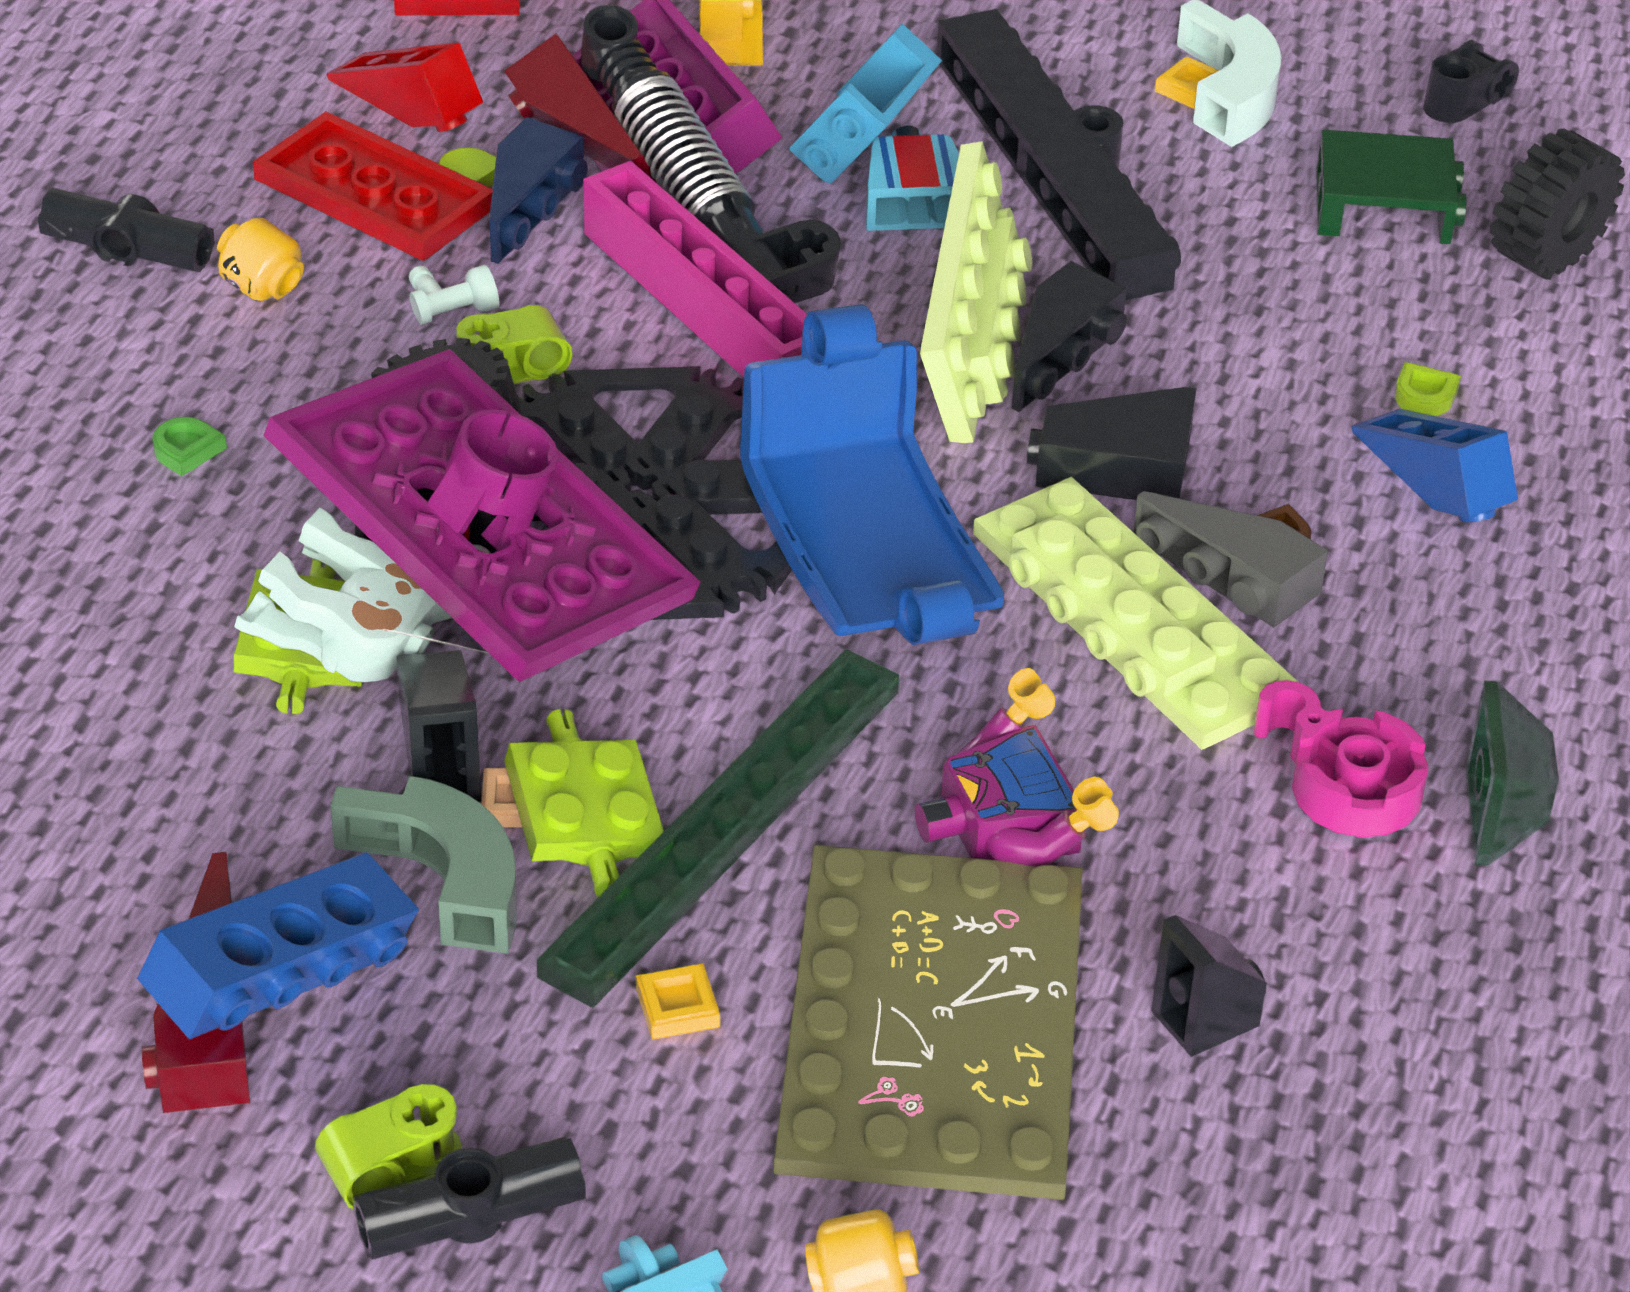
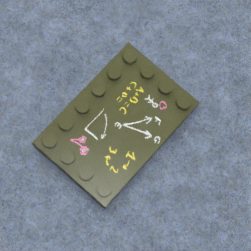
[774,845,1083,1200]

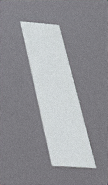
[383,629,488,653]

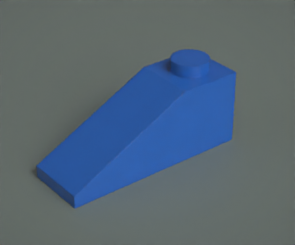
[1352,409,1518,522]

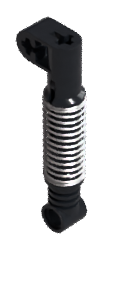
[580,5,841,303]

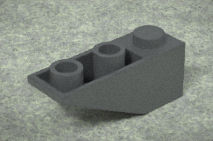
[1133,491,1328,628]

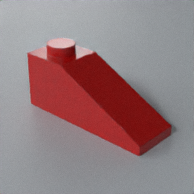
[326,42,484,132]

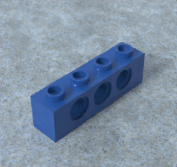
[137,852,419,1039]

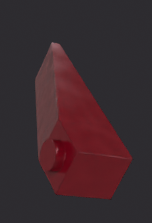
[504,33,657,183]
[141,852,250,1113]

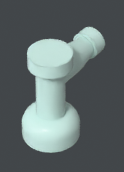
[409,264,499,325]

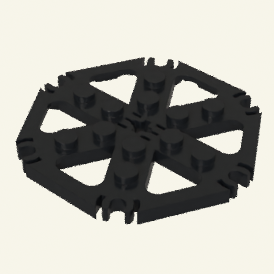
[469,366,792,620]

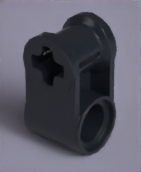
[1423,40,1519,123]

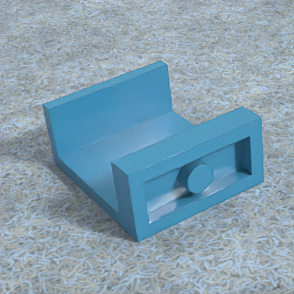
[789,23,942,183]

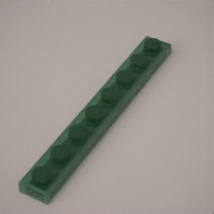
[536,649,899,1008]

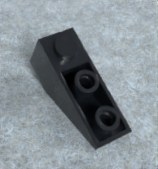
[1012,261,1127,412]

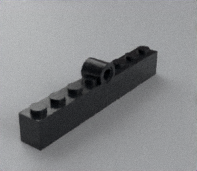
[937,9,1181,301]

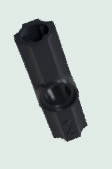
[38,187,215,272]
[353,1137,586,1260]

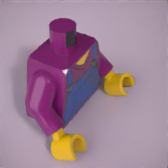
[915,668,1119,867]

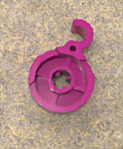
[1254,680,1428,838]

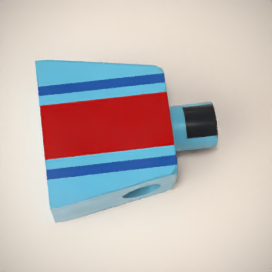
[866,125,959,231]

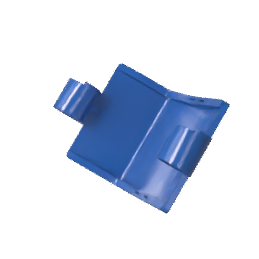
[740,304,1004,645]

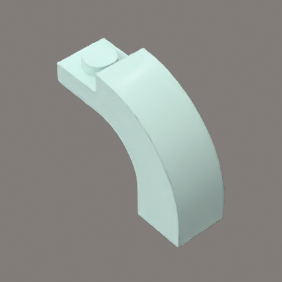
[1177,0,1281,147]

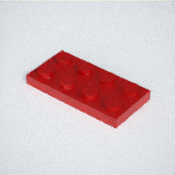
[253,111,493,261]

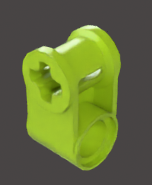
[456,305,573,384]
[315,1084,462,1210]

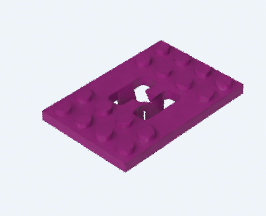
[263,349,701,683]

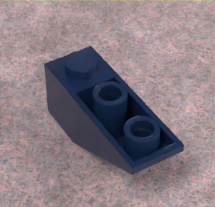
[489,117,588,264]

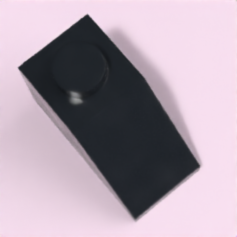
[1151,915,1267,1057]

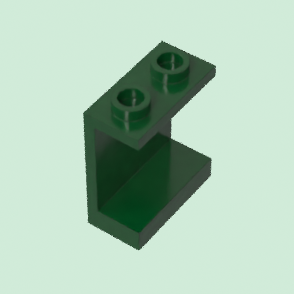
[1316,129,1467,245]

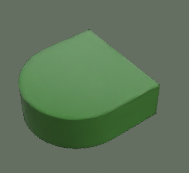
[152,417,227,477]

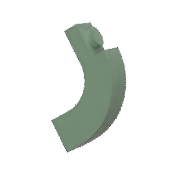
[330,776,517,954]

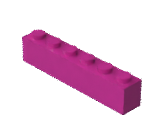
[583,161,807,377]

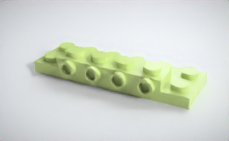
[920,141,1032,443]
[973,477,1298,750]

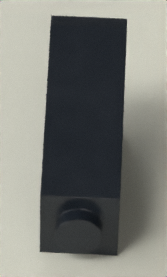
[1027,387,1197,500]
[396,650,481,802]

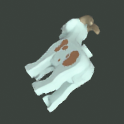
[234,507,491,682]

